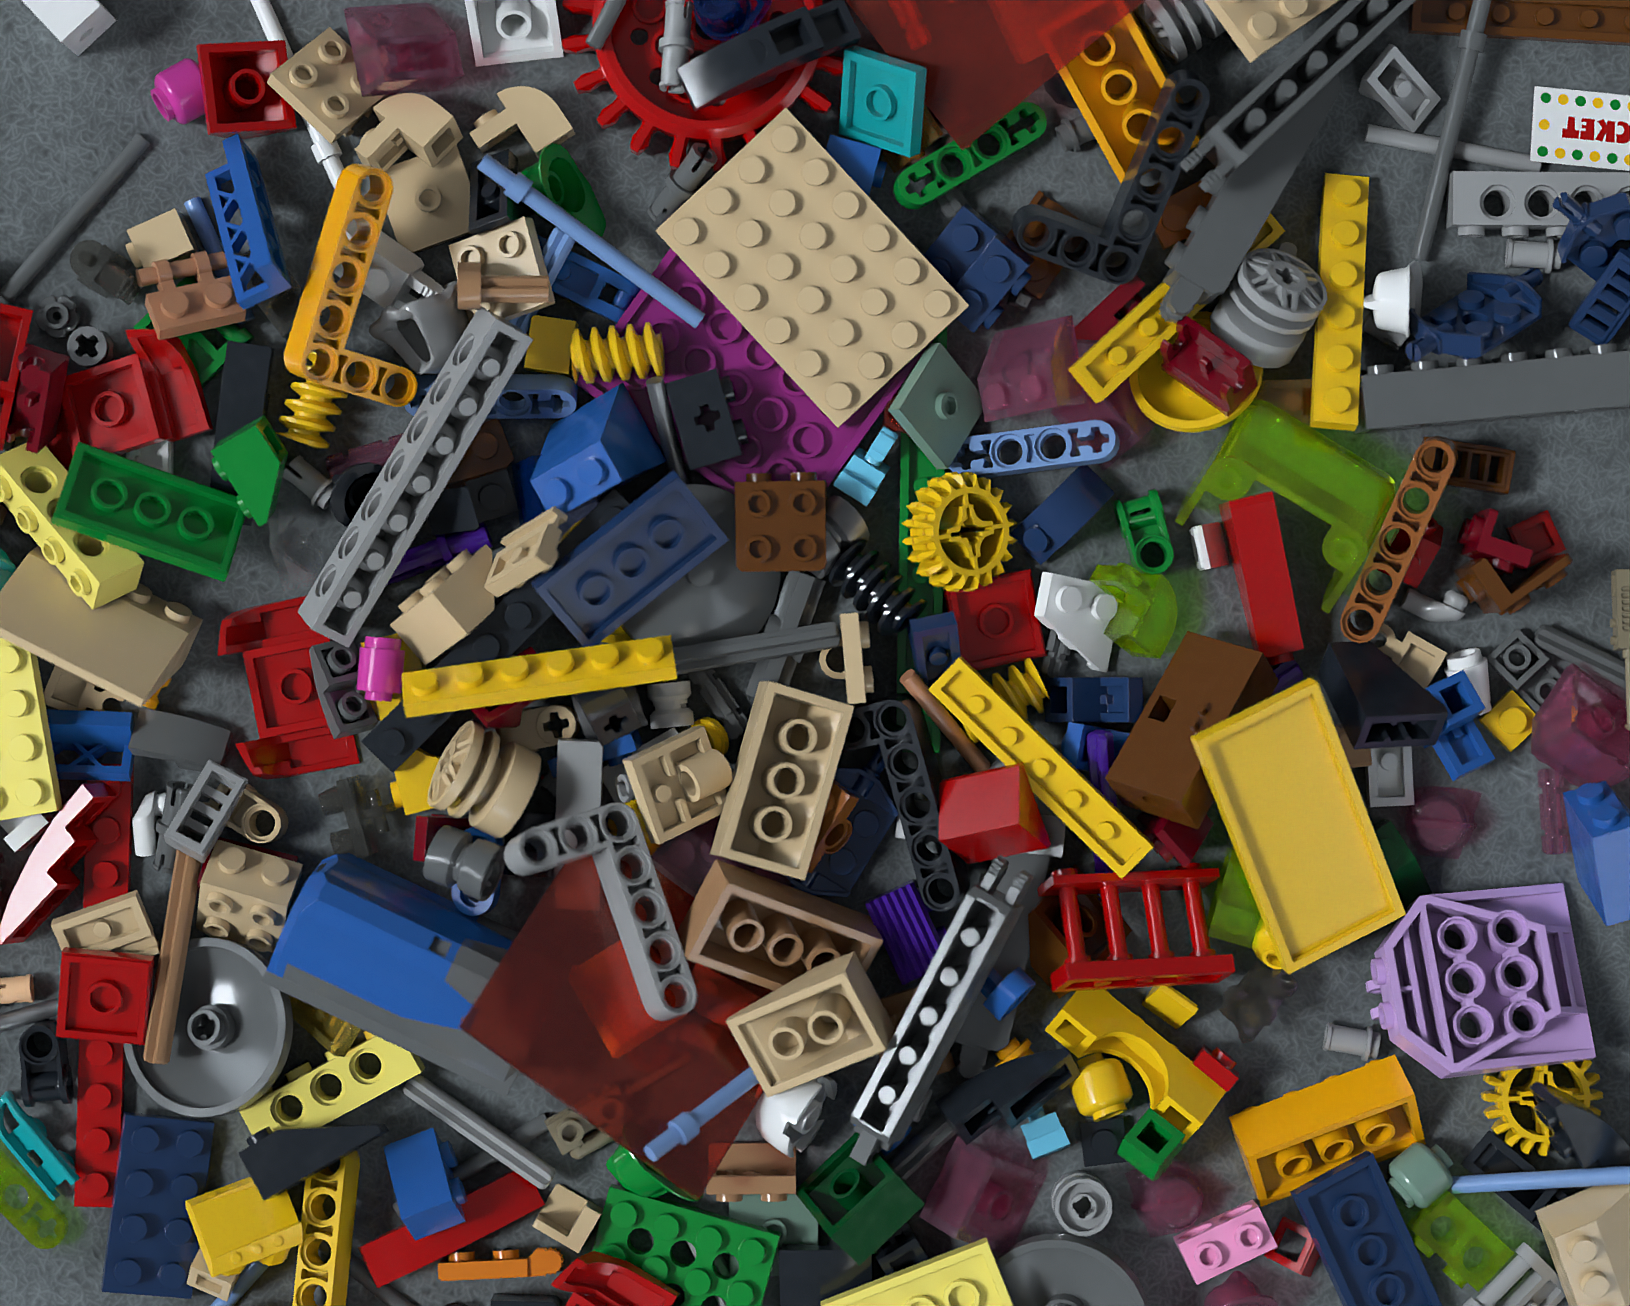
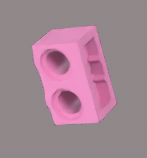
[1173,1199,1277,1285]

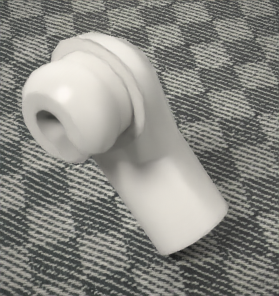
[132,791,166,857]

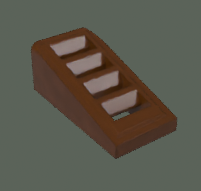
[1422,437,1516,495]

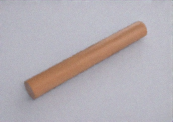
[900,669,991,773]

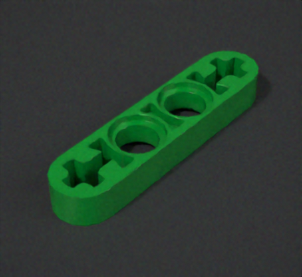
[893,102,1047,210]

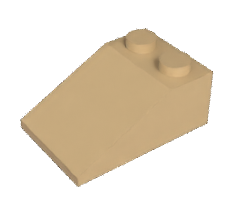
[726,951,895,1098]

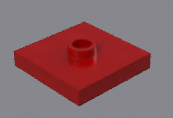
[943,568,1047,670]
[56,947,154,1045]

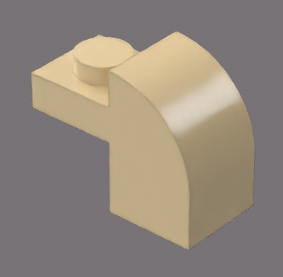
[469,86,575,158]
[355,93,463,172]

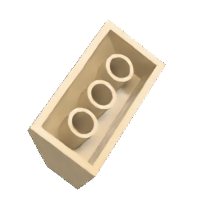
[710,681,854,880]

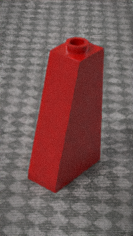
[1219,491,1304,665]

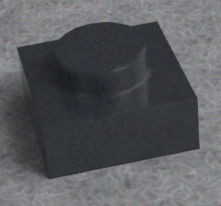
[1078,1116,1127,1167]

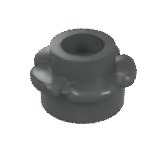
[36,295,80,339]

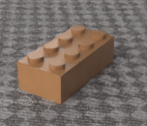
[677,859,883,991]

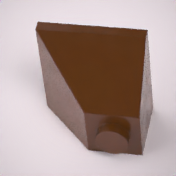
[1028,864,1132,998]

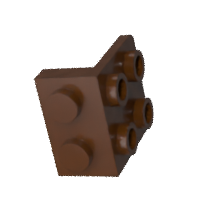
[735,472,827,572]
[1454,553,1573,616]

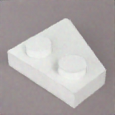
[1034,572,1123,672]

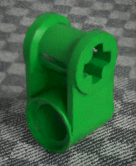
[1112,488,1174,577]

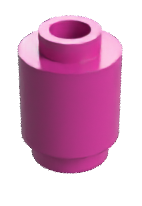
[357,636,405,702]

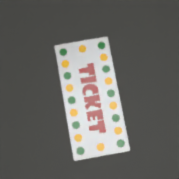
[1530,86,1630,171]

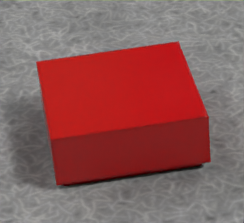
[1506,510,1566,569]

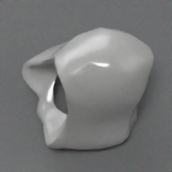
[369,281,469,374]

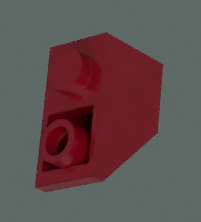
[1137,812,1214,867]

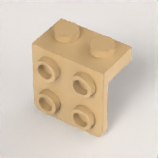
[196,840,303,953]

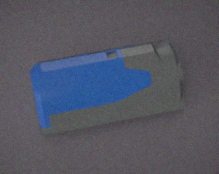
[261,853,567,1097]

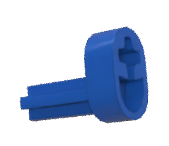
[980,966,1036,1021]

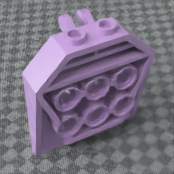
[1365,883,1596,1079]

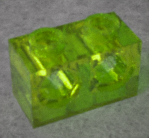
[1206,847,1260,948]
[1407,1190,1514,1292]

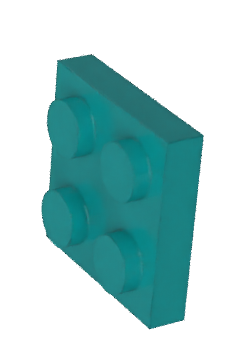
[839,45,927,158]

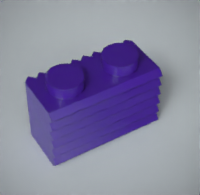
[864,880,947,985]

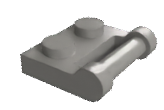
[1462,1242,1565,1306]

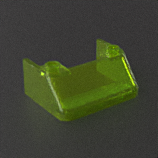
[1175,400,1396,614]

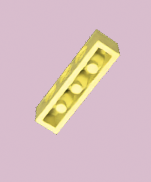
[0,443,144,610]
[239,1031,425,1135]

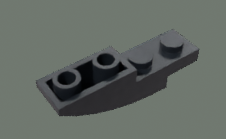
[676,0,861,111]
[1530,1082,1630,1169]

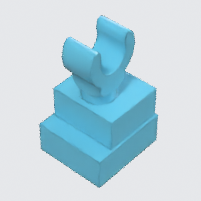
[833,426,899,507]
[1021,1106,1070,1161]

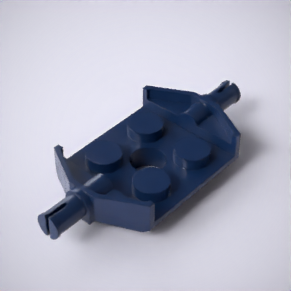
[1553,192,1630,299]
[1405,268,1543,362]
[787,744,898,897]

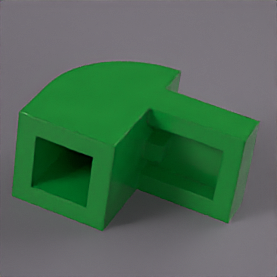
[1117,1108,1200,1182]

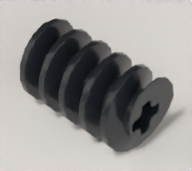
[829,540,928,636]

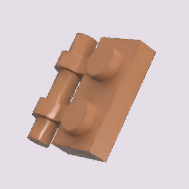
[136,251,246,340]

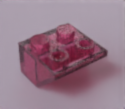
[344,3,464,97]

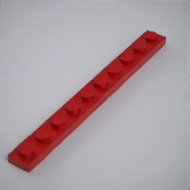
[74,763,134,1208]

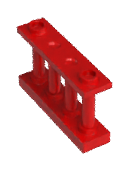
[1037,863,1236,992]

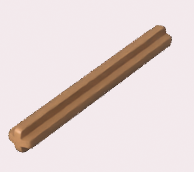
[143,850,201,1065]

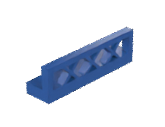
[205,134,292,310]
[46,709,135,781]

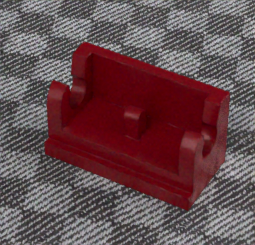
[1160,315,1258,417]
[5,343,69,454]

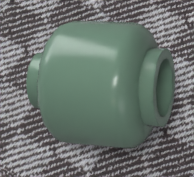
[1386,1142,1453,1208]

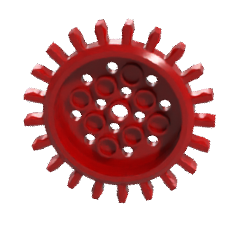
[562,0,855,174]

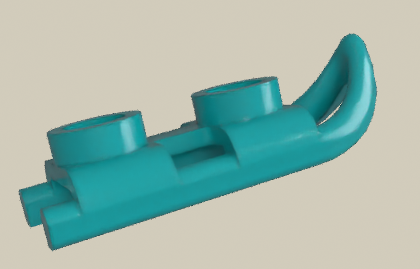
[0,1090,80,1201]

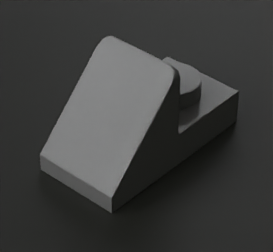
[1358,43,1441,133]

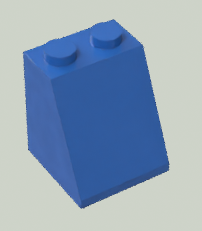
[530,383,666,514]
[1563,781,1630,926]

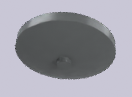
[621,484,780,648]
[123,938,293,1117]
[996,1233,1150,1306]

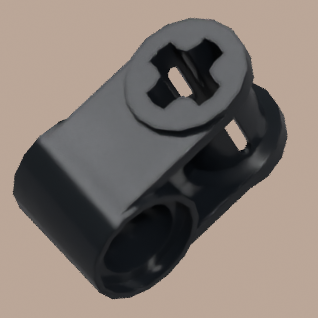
[18,1019,74,1108]

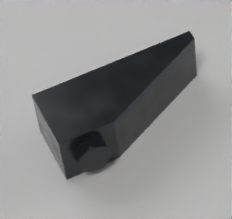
[238,1123,389,1200]

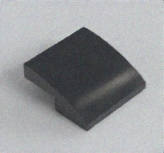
[778,1240,874,1306]

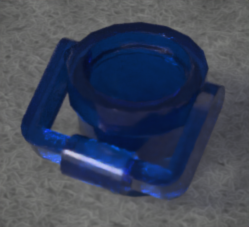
[693,0,772,41]

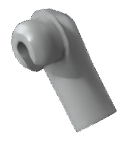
[1400,588,1468,622]

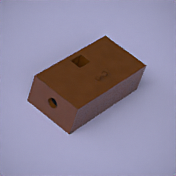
[1105,631,1279,829]

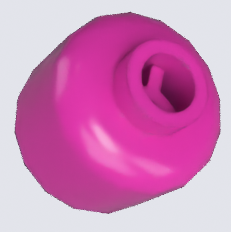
[150,58,205,125]

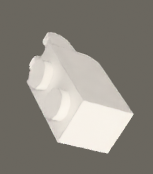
[333,220,444,322]

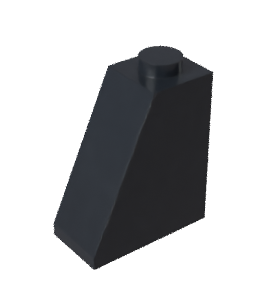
[1317,641,1448,750]

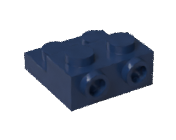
[923,203,1034,333]

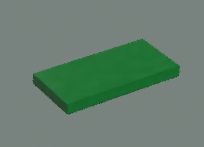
[51,442,245,582]

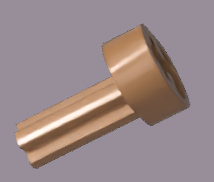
[457,262,549,310]

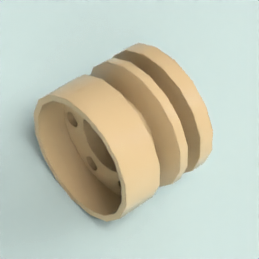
[427,721,541,838]

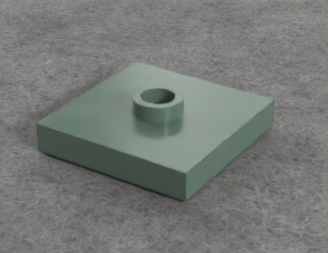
[888,343,988,469]
[729,1185,818,1276]

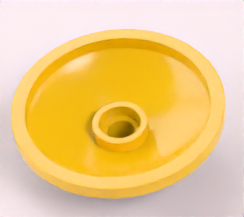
[1129,311,1263,433]

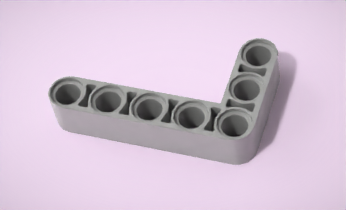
[504,802,697,1021]

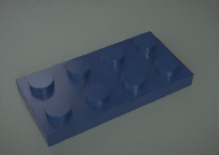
[531,470,729,647]
[101,1112,215,1299]
[1290,1150,1442,1306]

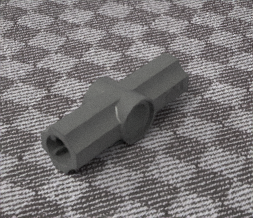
[746,571,826,698]

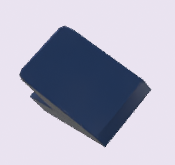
[907,611,961,688]

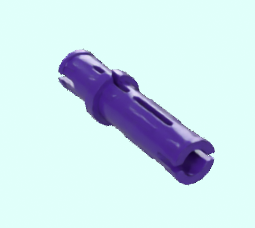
[386,522,493,586]

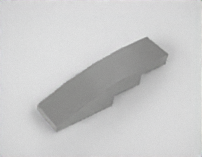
[554,738,604,911]

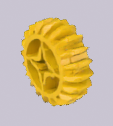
[901,472,1018,592]
[1481,1060,1603,1156]

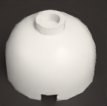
[754,1075,837,1158]

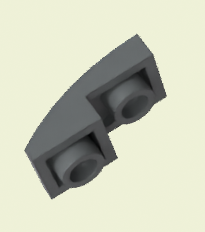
[1487,628,1580,727]
[309,641,379,740]
[128,708,233,772]

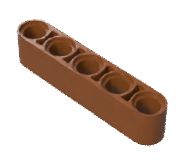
[1340,436,1458,643]

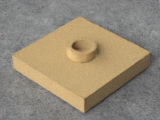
[386,144,470,254]

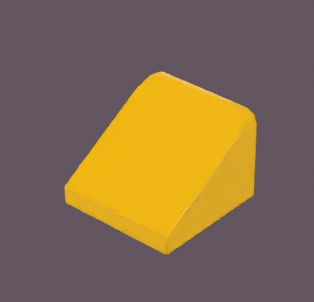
[1142,986,1198,1029]

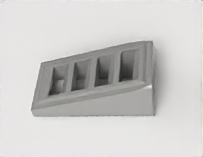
[164,759,249,863]

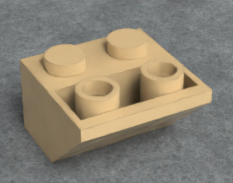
[390,544,495,665]

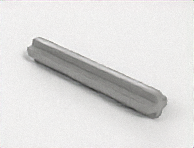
[403,1074,556,1189]

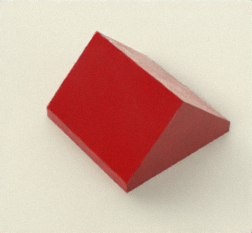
[197,40,297,139]
[939,762,1051,864]

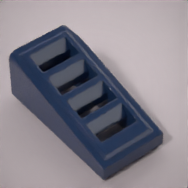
[1568,248,1630,345]

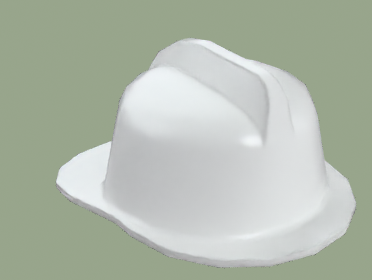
[1364,261,1423,338]

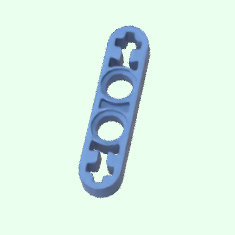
[404,374,578,419]
[949,420,1120,478]

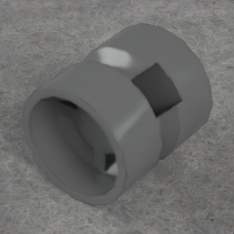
[423,825,506,901]

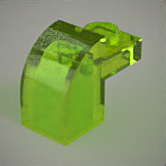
[1089,562,1178,659]

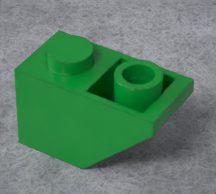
[211,415,288,527]

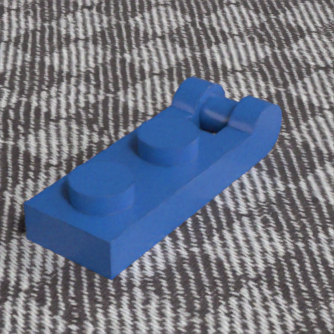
[537,235,641,324]

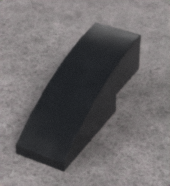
[935,1048,1081,1146]
[1461,1130,1569,1233]

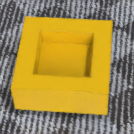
[1478,690,1543,752]

